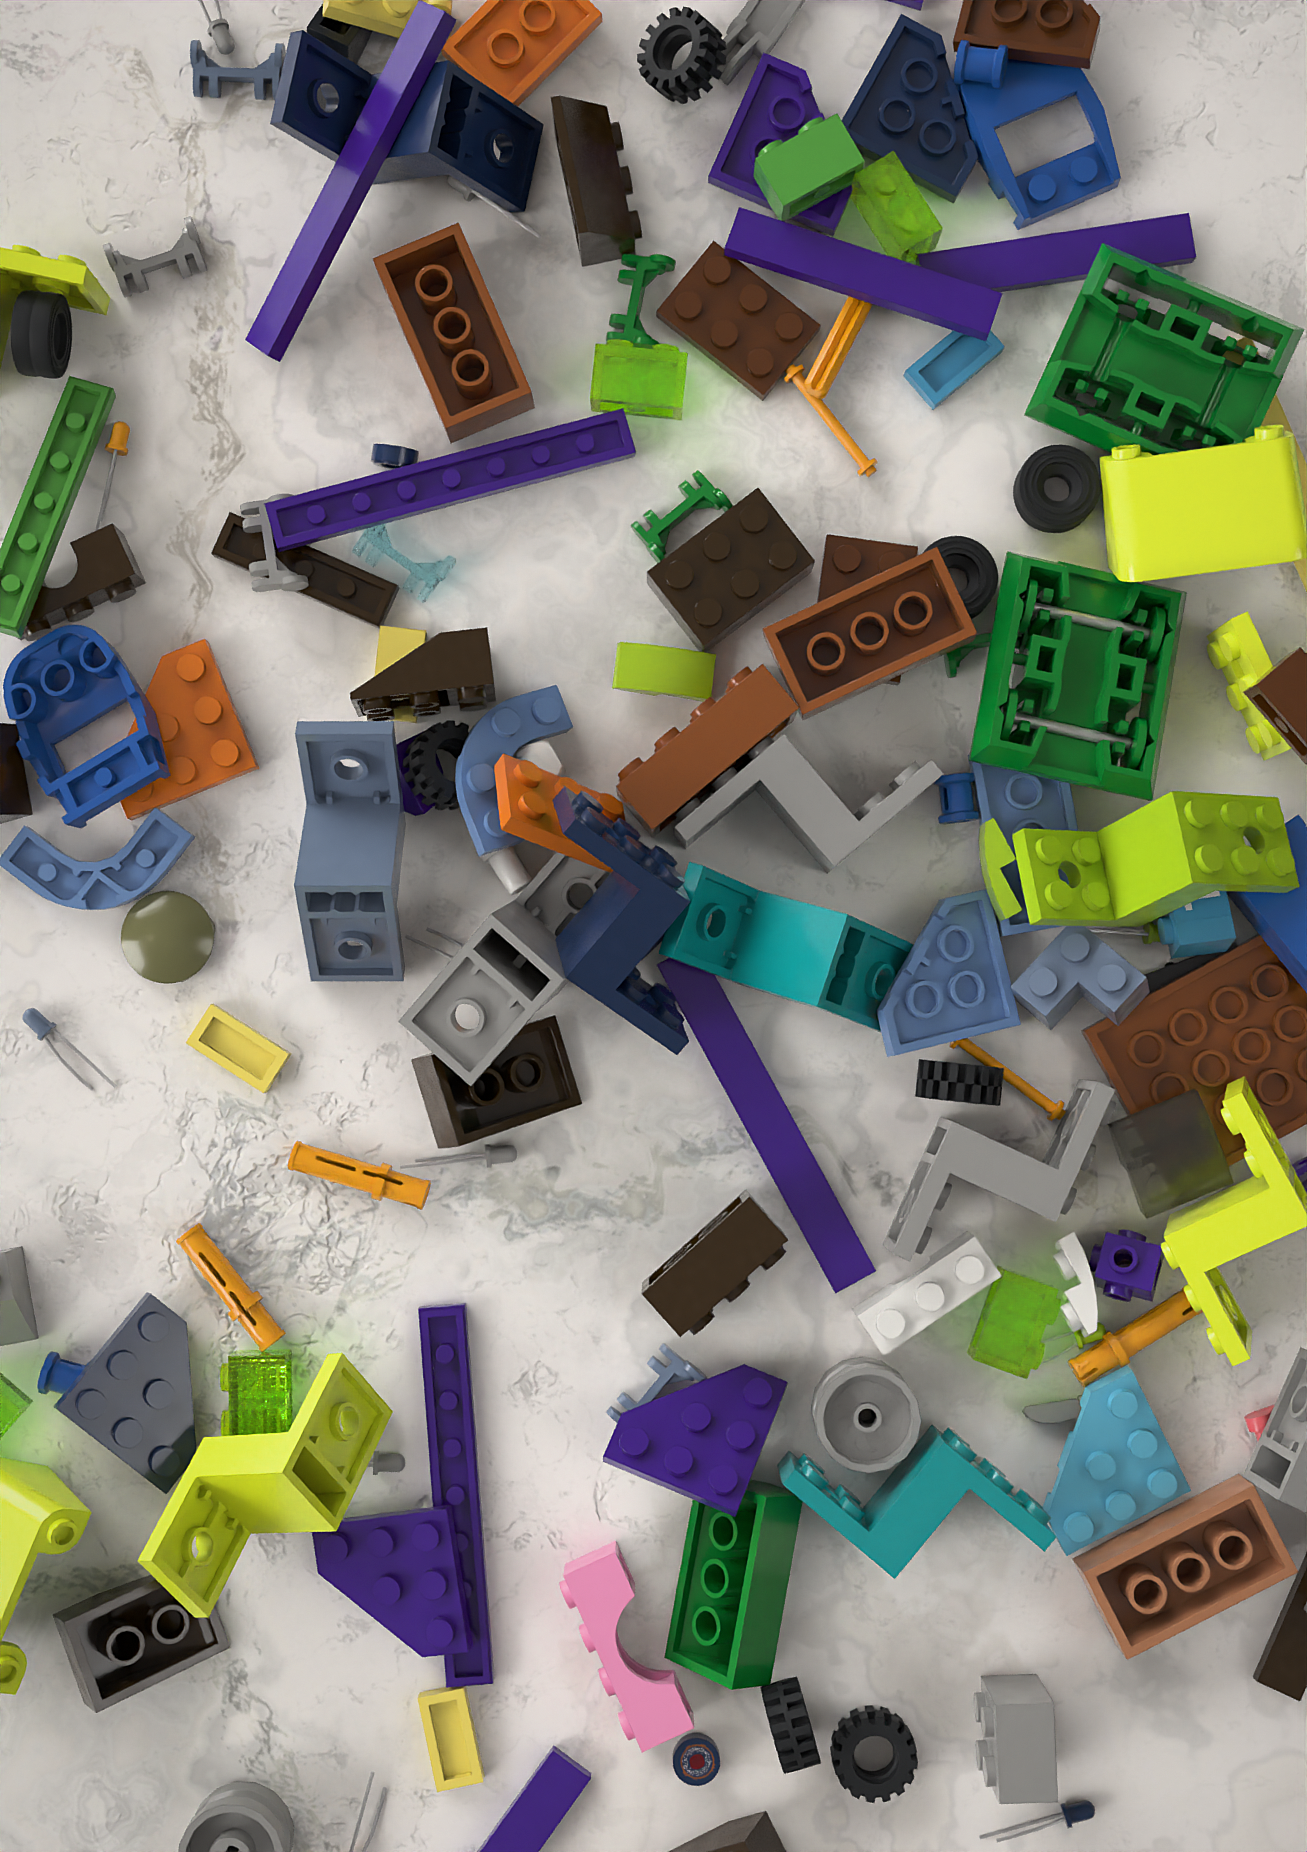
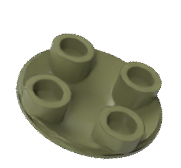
[121,891,215,984]

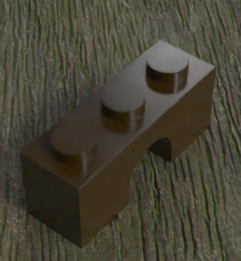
[16,523,146,641]

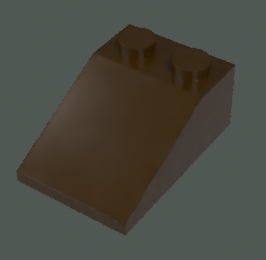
[411,1015,582,1149]
[53,1575,230,1713]

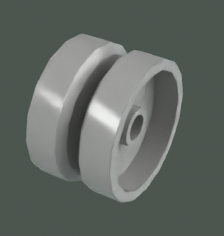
[811,1357,921,1473]
[178,1781,294,1852]

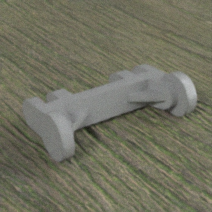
[103,216,207,298]
[240,493,309,592]

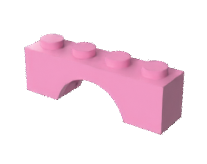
[559,1541,694,1752]

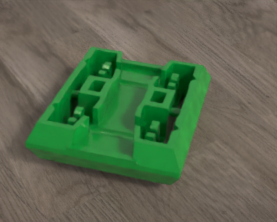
[1024,243,1305,455]

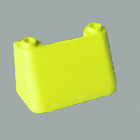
[1099,425,1307,582]
[0,1457,92,1695]

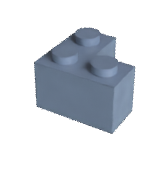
[1010,926,1150,1030]

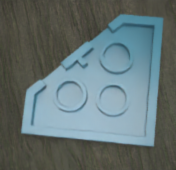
[1042,1365,1191,1556]

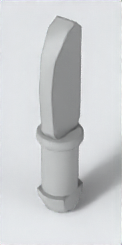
[1022,1395,1082,1423]

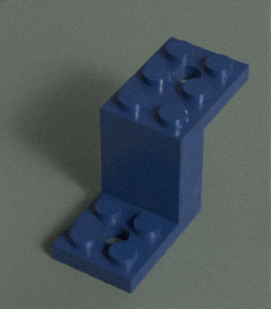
[270,30,544,213]
[552,786,690,1055]

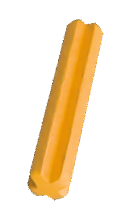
[804,296,873,399]

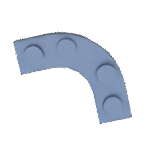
[455,685,573,857]
[0,807,195,910]

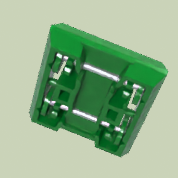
[969,551,1187,801]

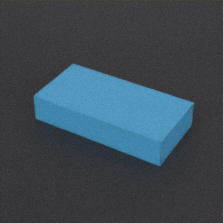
[903,330,1005,410]

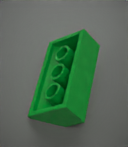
[664,1479,803,1690]

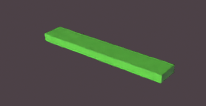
[0,376,116,638]

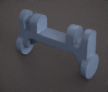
[190,40,286,100]
[606,1343,707,1423]

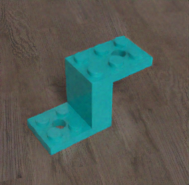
[659,862,914,1032]
[777,1425,1057,1579]

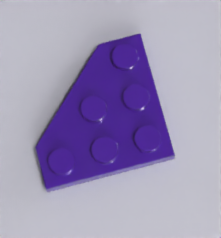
[708,52,853,237]
[603,1364,788,1517]
[312,1505,473,1657]

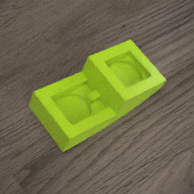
[612,642,716,702]
[979,818,1022,921]

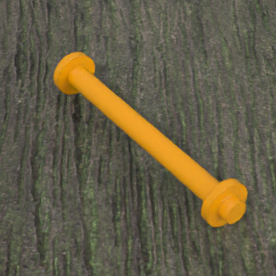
[784,364,878,477]
[949,1038,1066,1121]

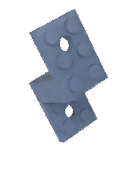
[294,721,406,981]

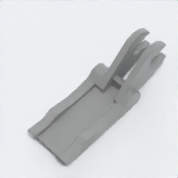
[717,0,805,86]

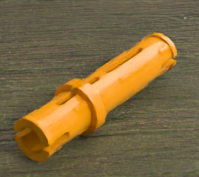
[288,1141,431,1210]
[176,1223,286,1352]
[1067,1288,1203,1387]

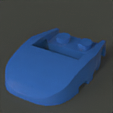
[956,59,1121,230]
[3,625,170,829]

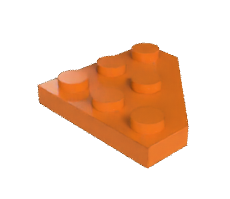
[120,639,259,820]

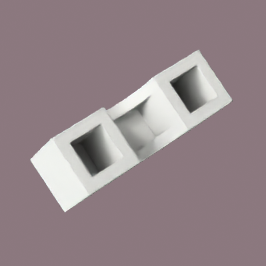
[852,1231,1002,1356]

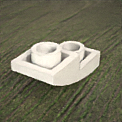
[1053,1232,1098,1338]

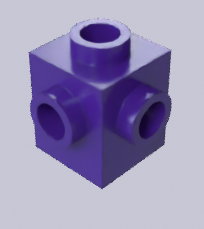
[1089,1229,1164,1302]

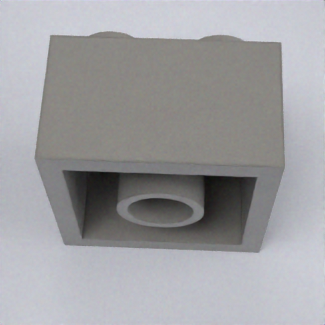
[974,1674,1058,1804]

